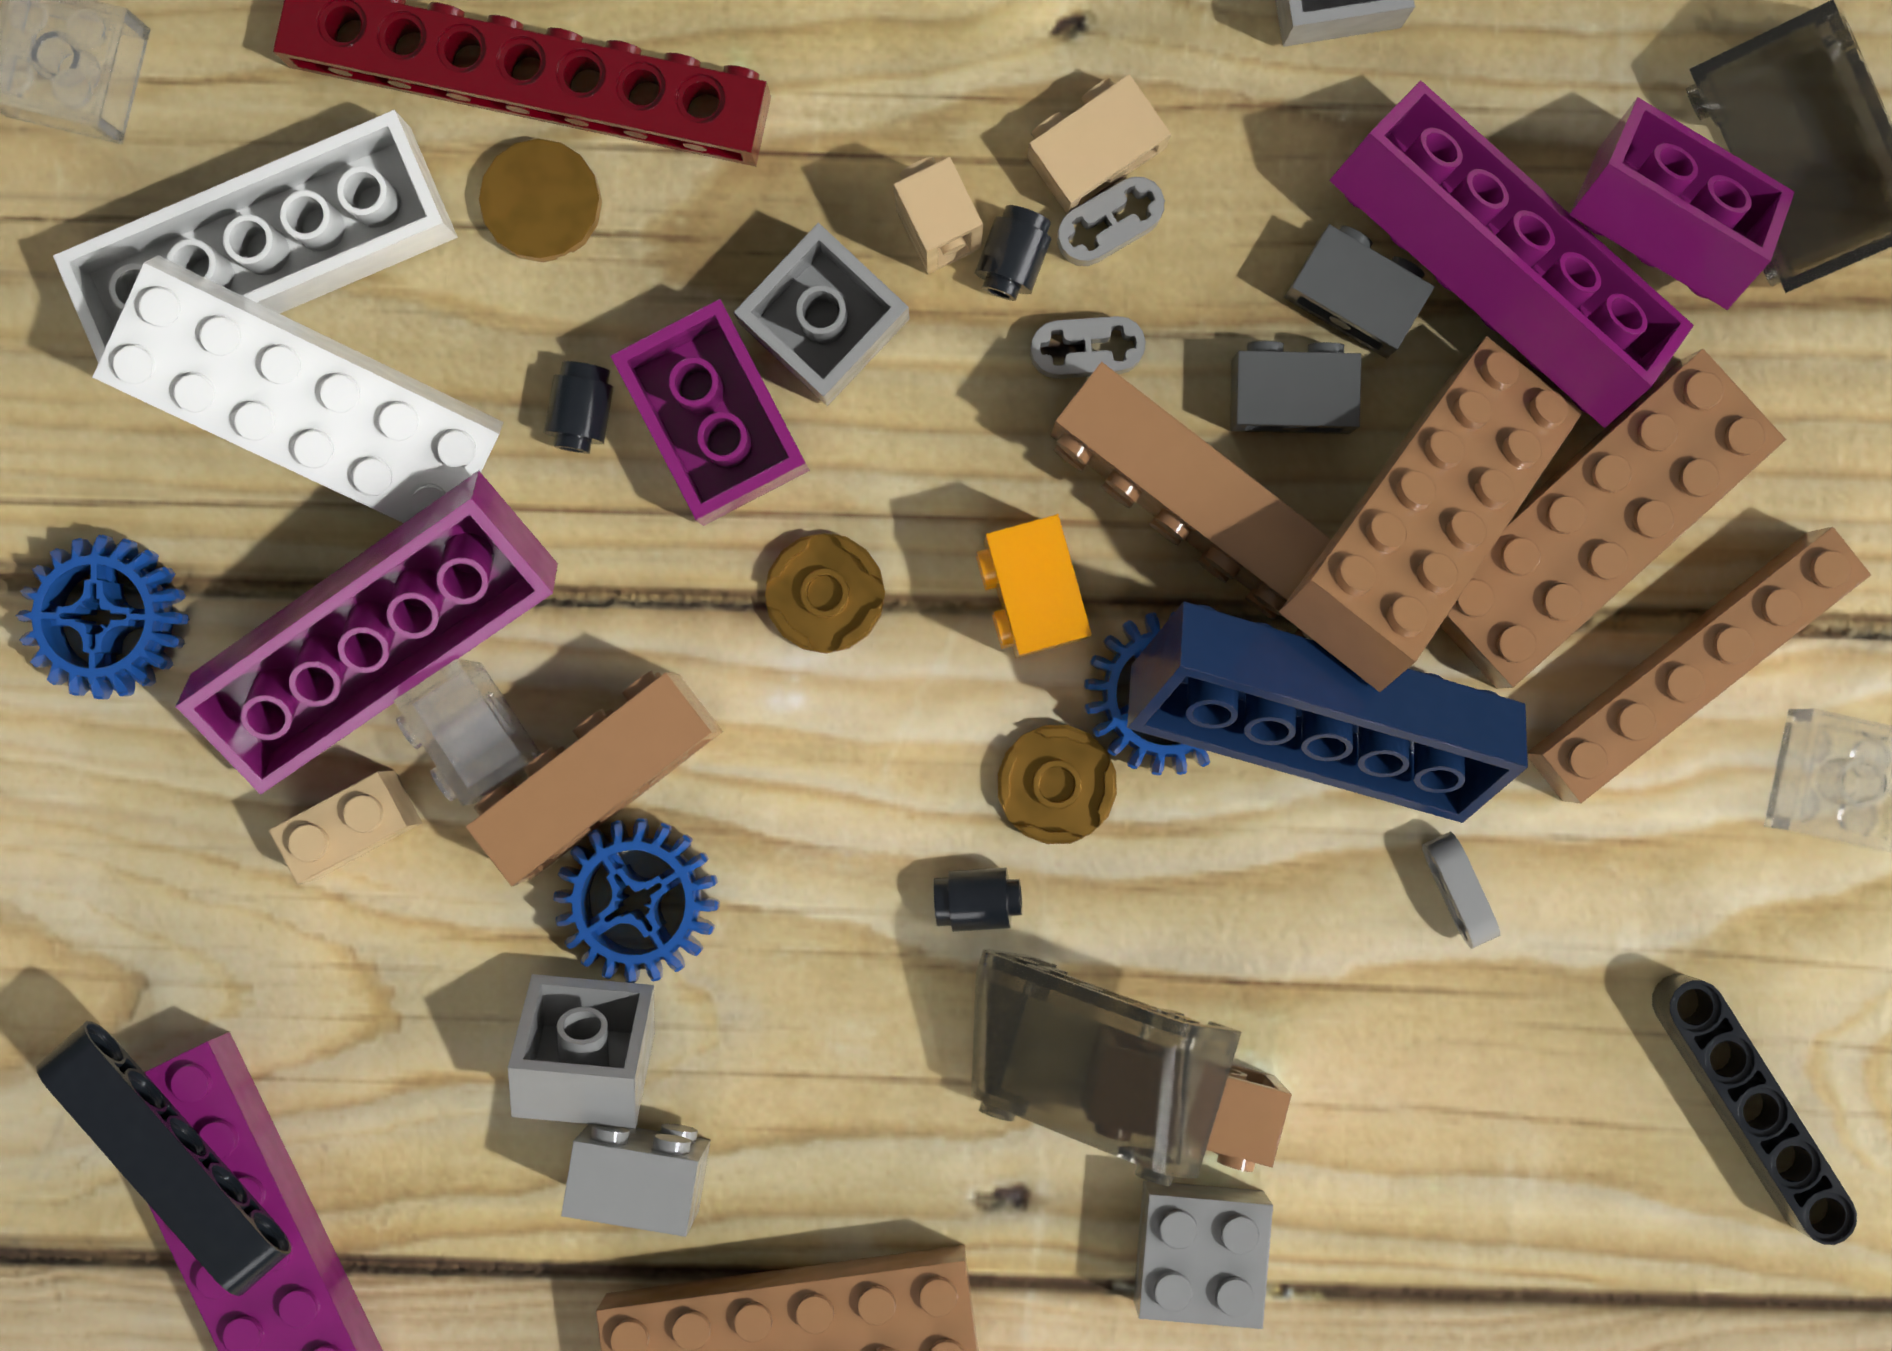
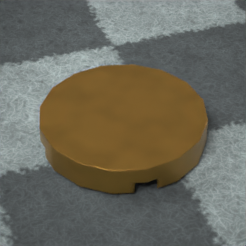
[479,138,602,262]
[765,533,885,654]
[997,725,1117,844]

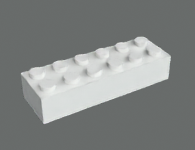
[53,110,458,363]
[92,255,503,523]

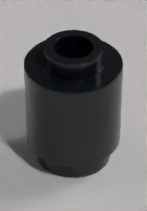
[975,205,1052,301]
[544,361,614,454]
[934,867,1022,932]

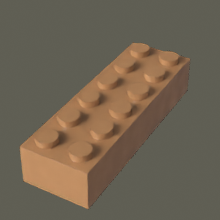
[1279,336,1583,692]
[1440,349,1787,689]
[1050,362,1331,640]
[596,1244,979,1351]

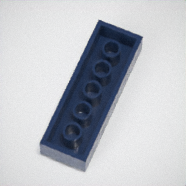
[1127,602,1528,823]

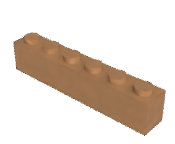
[1527,527,1871,803]

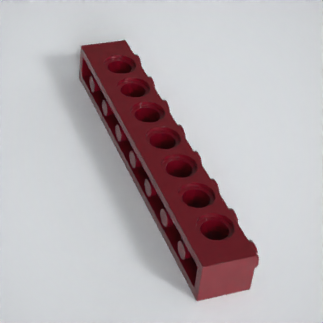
[273,0,771,167]

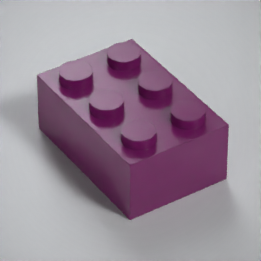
[1569,97,1795,310]
[610,299,810,526]

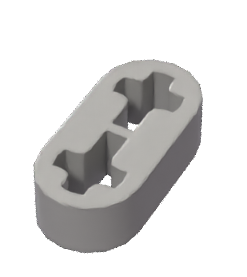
[1057,177,1165,266]
[1030,316,1146,379]
[1422,831,1500,949]

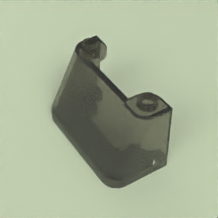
[1686,0,1892,293]
[971,949,1242,1186]

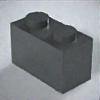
[1284,224,1435,359]
[1230,341,1361,434]

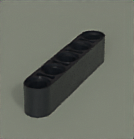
[1652,974,1857,1245]
[36,1021,291,1296]

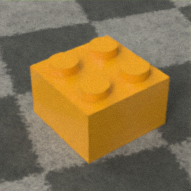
[976,514,1092,659]

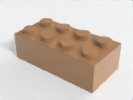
[466,671,723,887]

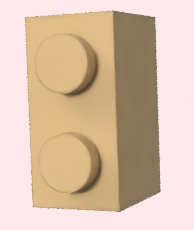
[1027,74,1171,214]
[894,157,983,274]
[269,770,423,885]

